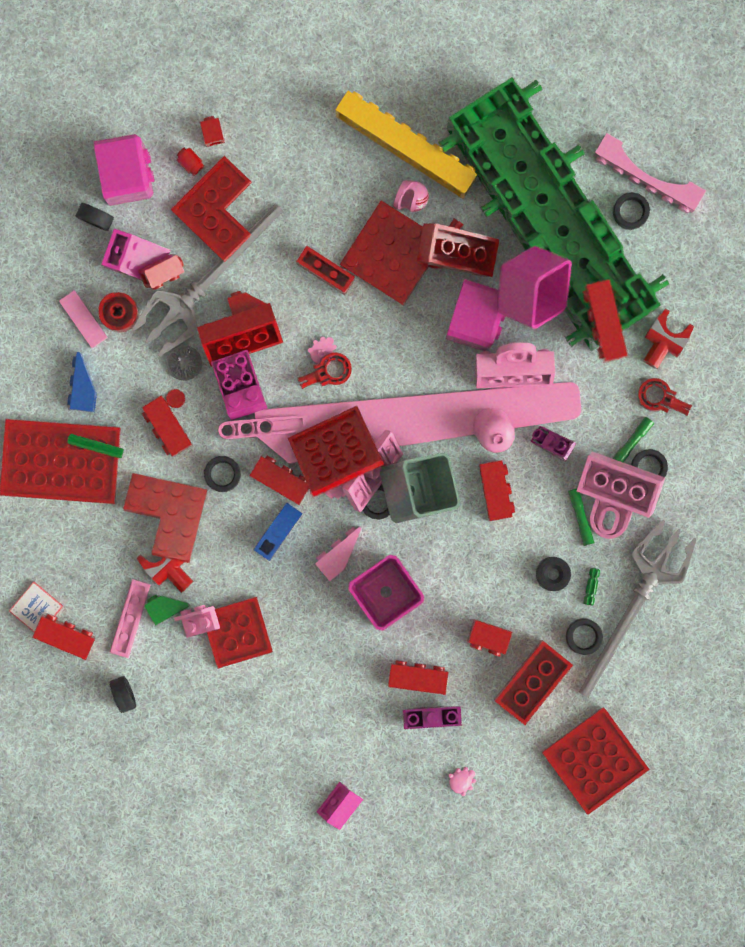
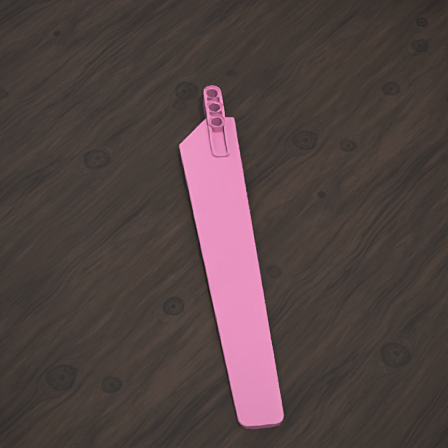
[218,382,581,464]

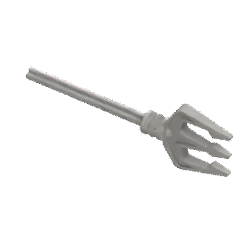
[132,203,283,356]
[579,520,696,698]

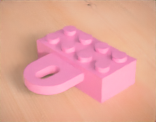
[475,343,555,388]
[577,452,665,539]

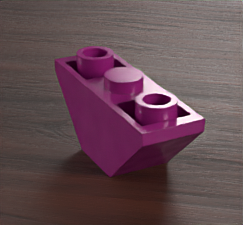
[530,426,576,462]
[403,706,462,730]

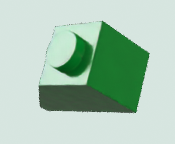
[144,594,190,626]

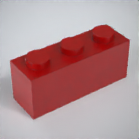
[296,246,355,295]
[141,395,193,457]
[249,455,309,505]
[479,460,515,521]
[32,613,95,660]
[388,660,449,695]

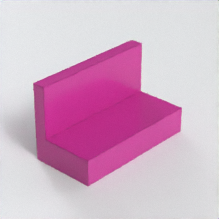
[316,782,363,830]

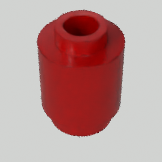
[176,147,204,176]

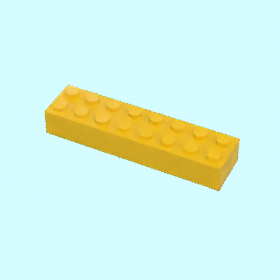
[335,91,477,199]

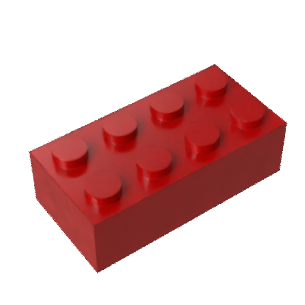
[417,223,500,277]
[197,303,284,367]
[494,640,573,725]

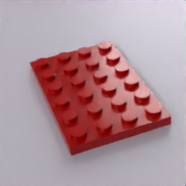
[0,419,121,504]

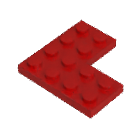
[171,156,252,262]
[123,473,207,563]

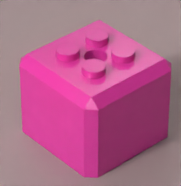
[94,134,155,206]
[497,246,571,329]
[446,279,506,351]
[348,555,424,631]

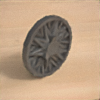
[166,345,202,381]

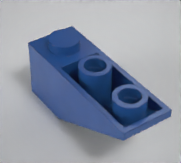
[67,352,97,413]
[254,503,303,561]

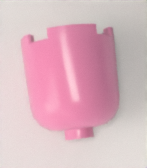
[473,408,514,453]

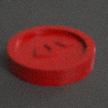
[166,389,185,408]

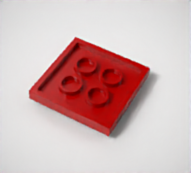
[207,597,273,669]

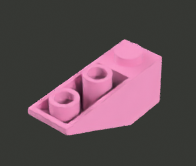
[315,527,361,581]

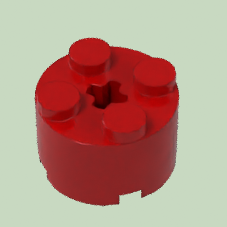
[99,292,139,333]

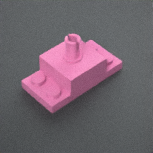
[343,429,403,513]

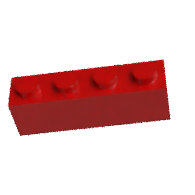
[583,280,628,363]

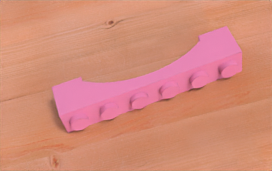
[593,133,706,213]

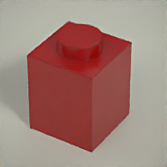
[200,116,225,147]

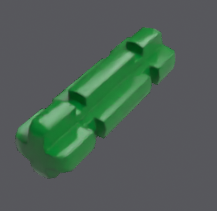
[584,568,600,606]

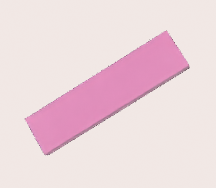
[110,579,151,658]

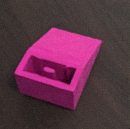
[101,229,171,281]
[211,350,268,421]

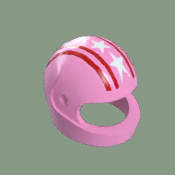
[394,180,429,212]

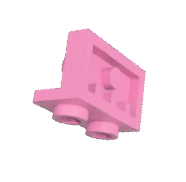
[174,605,220,638]

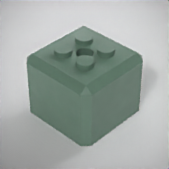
[380,452,461,523]

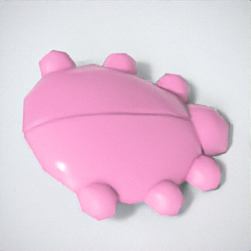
[308,337,337,364]
[448,767,476,796]

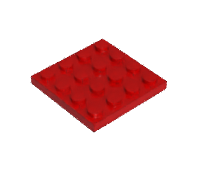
[339,201,430,306]
[288,406,384,497]
[542,707,650,815]

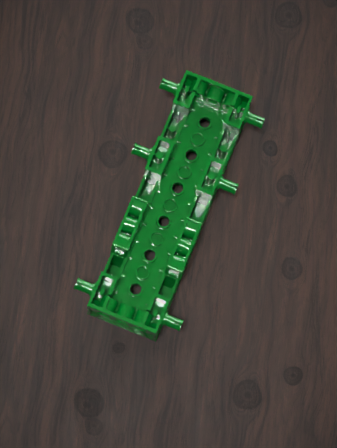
[438,77,669,351]

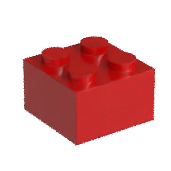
[467,619,513,657]

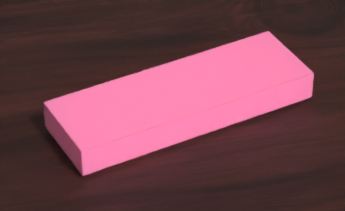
[59,290,108,348]

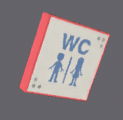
[9,581,63,632]

